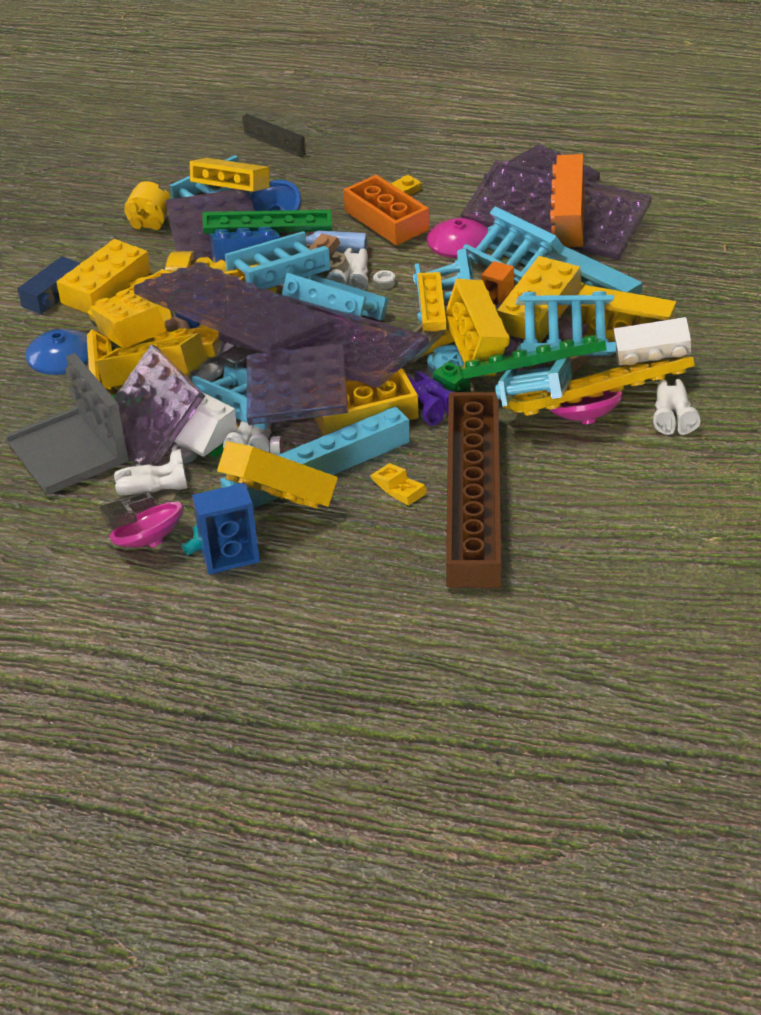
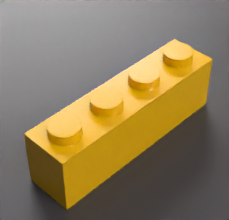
[190,158,270,192]

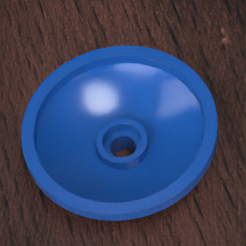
[243,180,302,211]
[25,329,89,375]

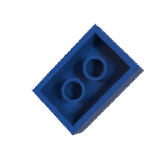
[210,227,280,263]
[192,483,260,575]

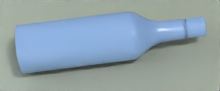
[287,231,368,254]

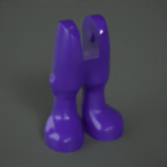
[407,371,456,426]

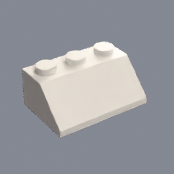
[614,317,691,366]
[149,382,237,457]

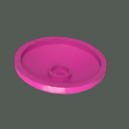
[427,218,488,259]
[549,390,623,424]
[109,502,184,548]

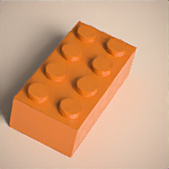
[550,154,585,247]
[343,175,429,246]

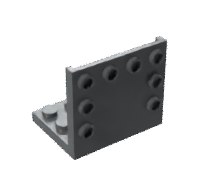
[5,353,129,495]

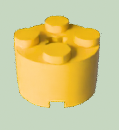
[124,181,172,230]

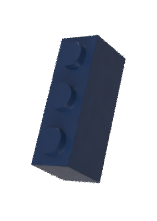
[17,256,80,314]

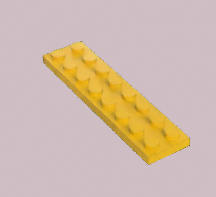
[503,356,695,415]

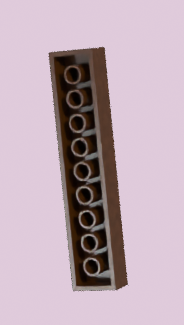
[446,392,501,588]

